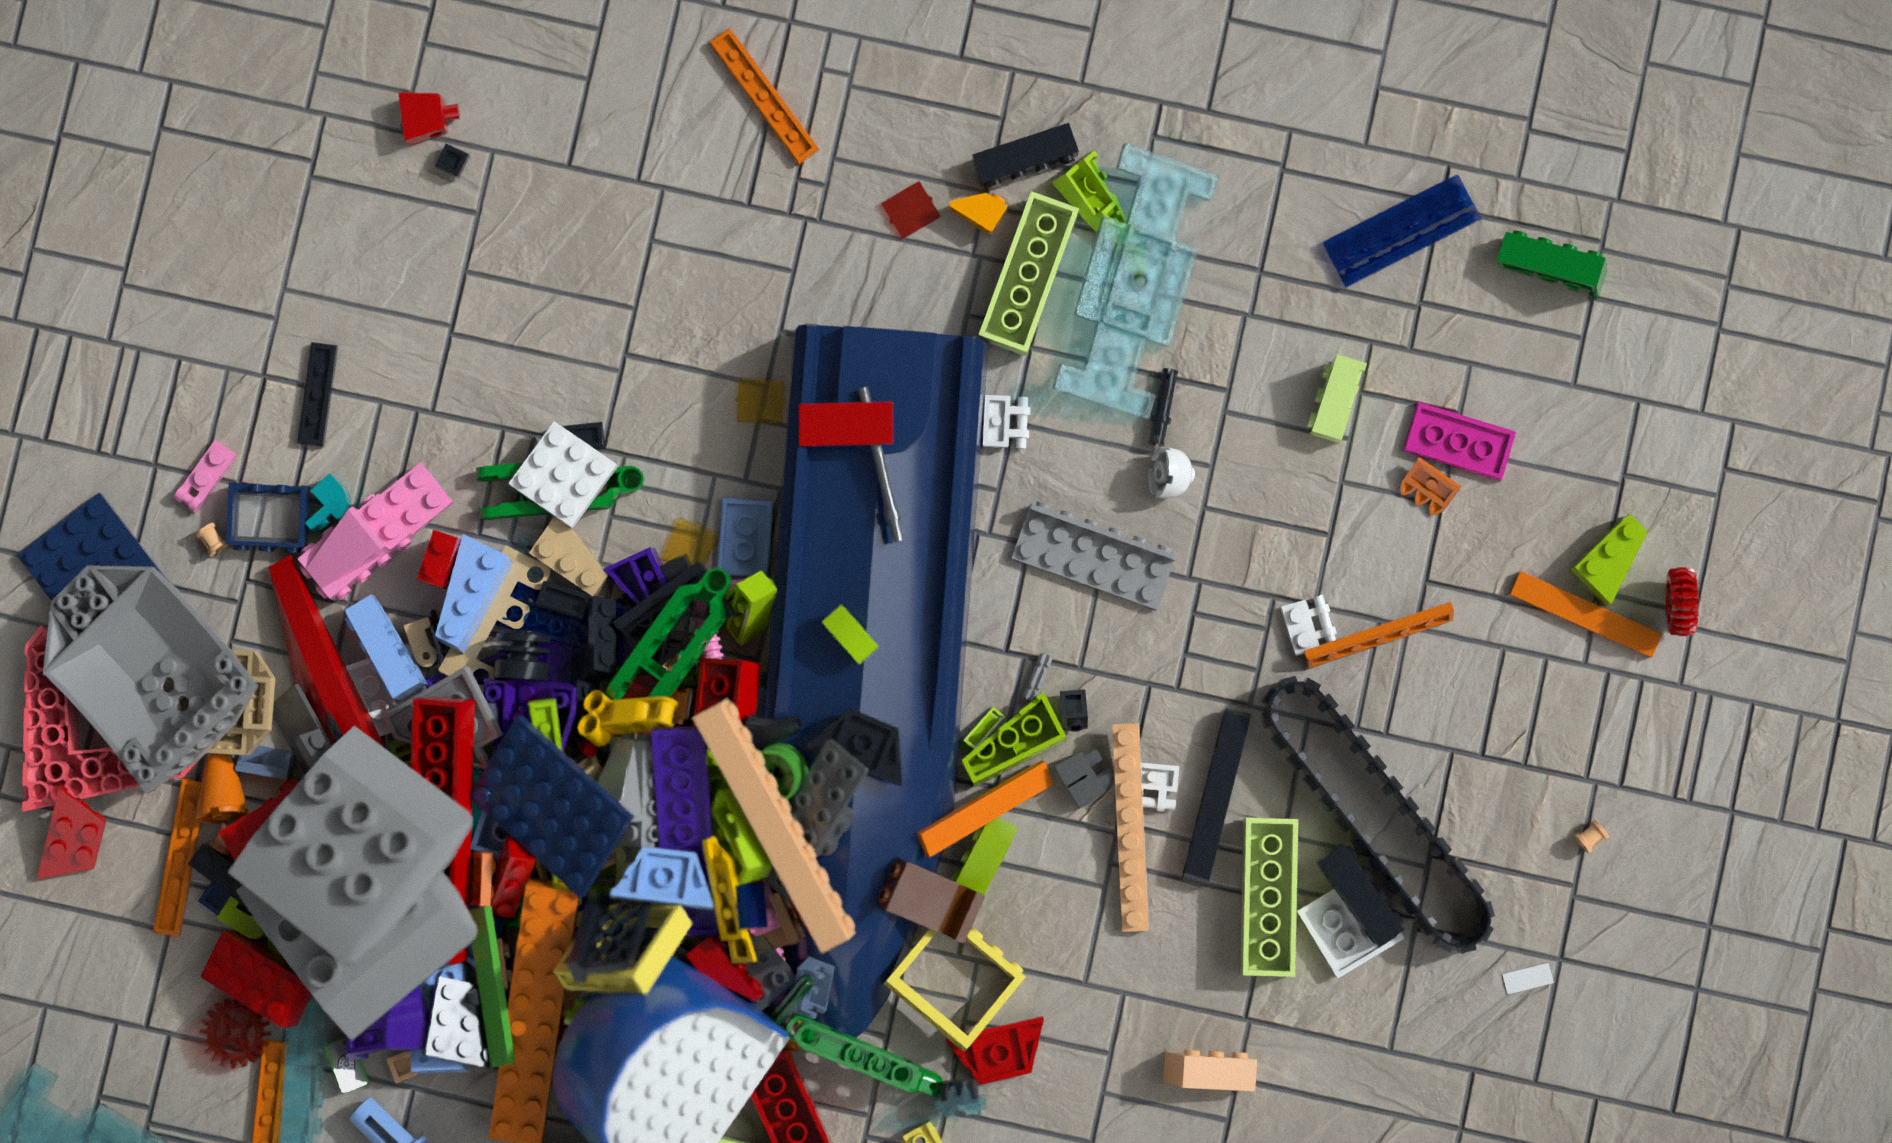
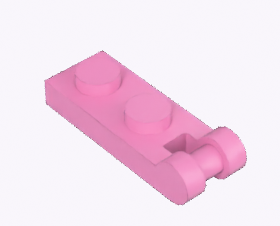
[173,440,238,513]

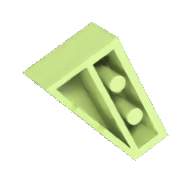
[1307,354,1367,443]

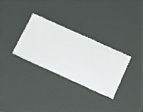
[1502,963,1554,995]

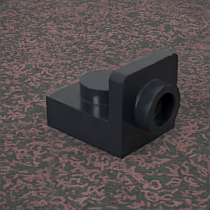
[1060,689,1088,732]

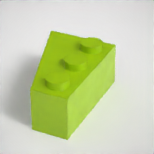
[1569,514,1648,606]
[723,571,777,646]
[711,788,773,885]
[951,817,1018,895]

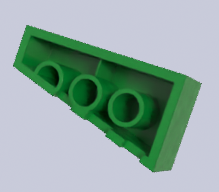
[1497,230,1608,299]

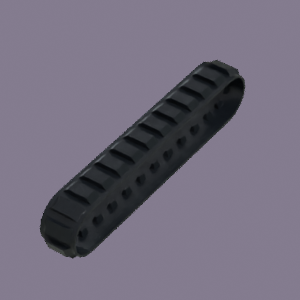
[1260,676,1495,954]

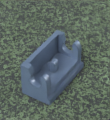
[235,745,295,780]
[792,957,835,1019]

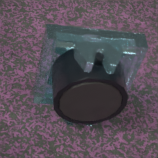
[933,1079,986,1117]

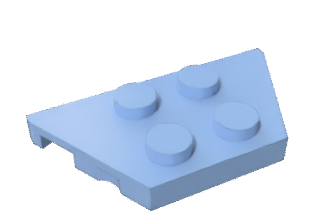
[611,847,714,910]

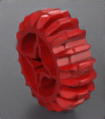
[1665,567,1699,637]

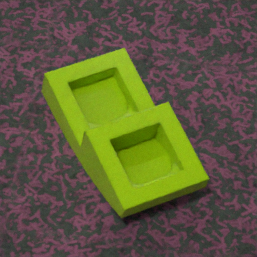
[822,605,879,665]

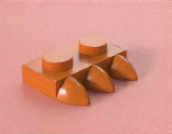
[1400,457,1461,516]
[469,852,495,906]

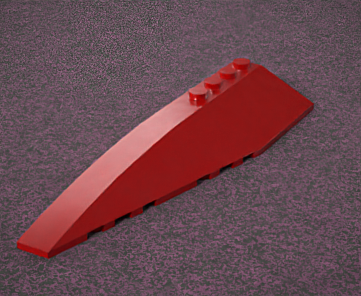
[268,555,387,750]

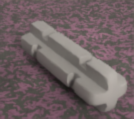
[1023,653,1053,702]

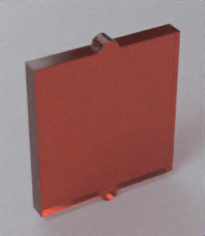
[881,181,941,240]

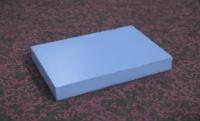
[717,498,774,578]

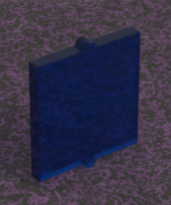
[735,883,768,930]

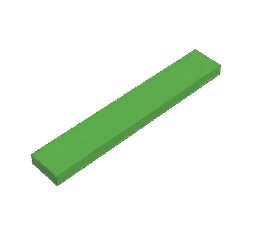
[468,906,516,1068]

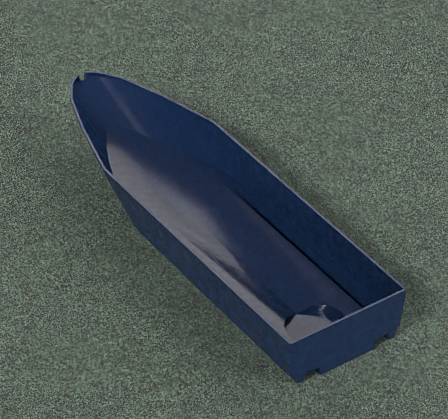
[760,323,989,1037]

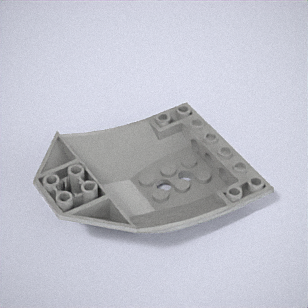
[43,566,258,793]

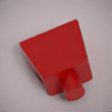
[398,92,461,146]

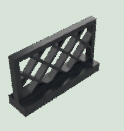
[614,562,736,666]
[567,890,652,983]

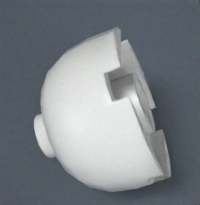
[1148,446,1195,499]

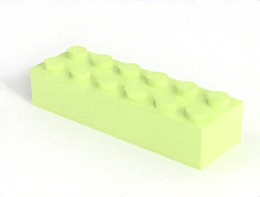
[978,191,1079,356]
[1240,818,1298,977]

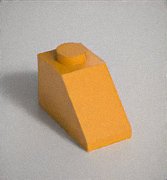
[948,193,1008,236]

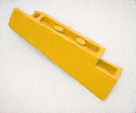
[702,836,757,963]

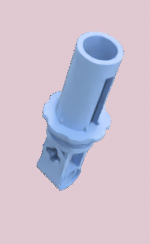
[349,1097,428,1143]

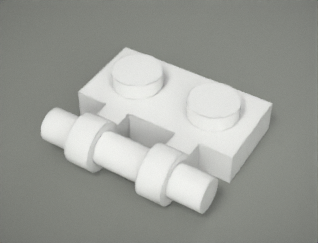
[983,395,1030,449]
[1280,595,1337,656]
[1141,763,1179,812]

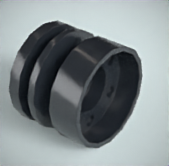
[493,630,551,681]

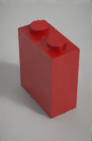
[416,529,461,590]

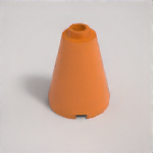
[196,753,249,824]

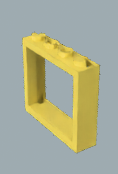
[553,903,692,995]
[884,927,1026,1052]

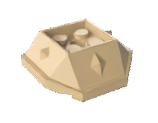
[174,650,275,755]

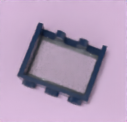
[226,482,312,553]

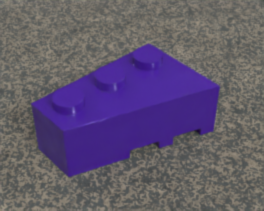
[604,547,686,623]

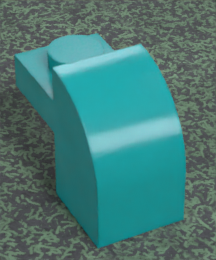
[305,473,351,533]

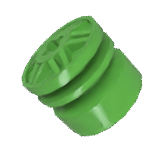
[760,743,808,800]

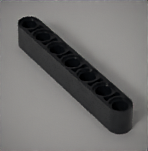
[1181,708,1251,888]

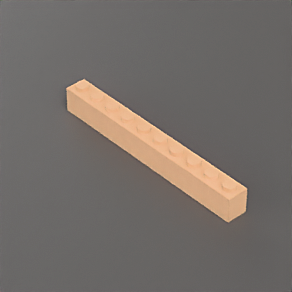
[693,699,855,953]

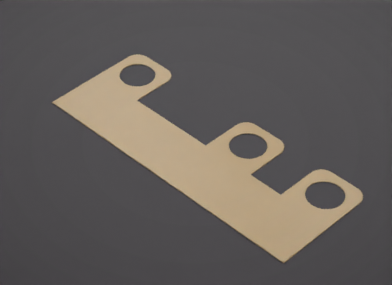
[438,545,551,692]

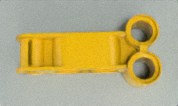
[578,690,678,747]

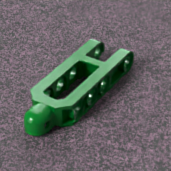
[476,463,645,520]
[605,568,732,703]
[783,1014,943,1098]

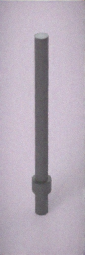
[858,387,904,542]

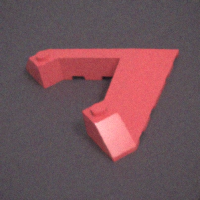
[22,625,198,812]

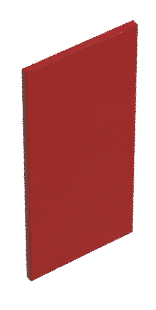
[799,402,893,446]

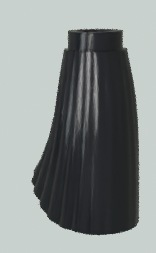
[745,713,803,751]

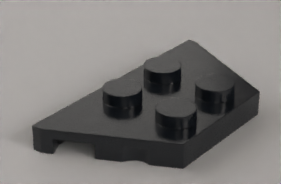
[806,708,902,787]

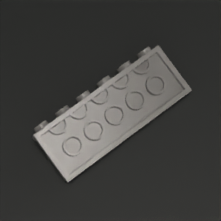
[1011,502,1177,610]

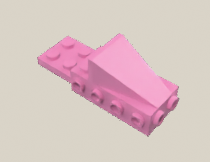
[298,462,454,601]

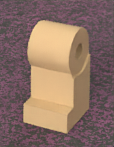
[403,617,439,667]

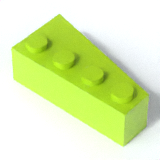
[962,691,1067,787]

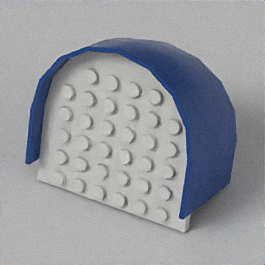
[553,957,790,1143]

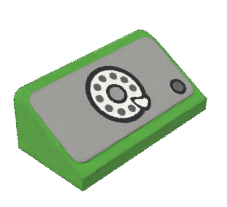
[324,1036,370,1094]

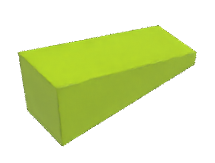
[959,706,1005,754]

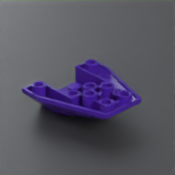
[484,678,576,751]
[346,985,428,1061]

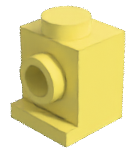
[901,1120,943,1143]

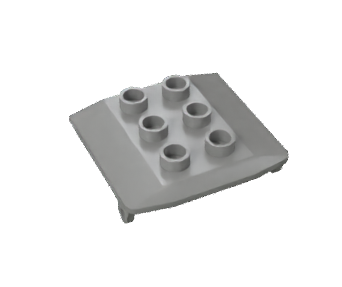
[228,726,473,967]
[236,871,478,1040]

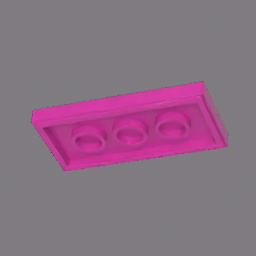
[1402,402,1516,481]

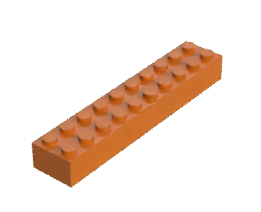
[488,878,580,1143]

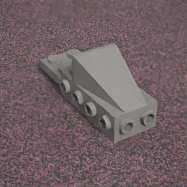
[598,733,660,887]

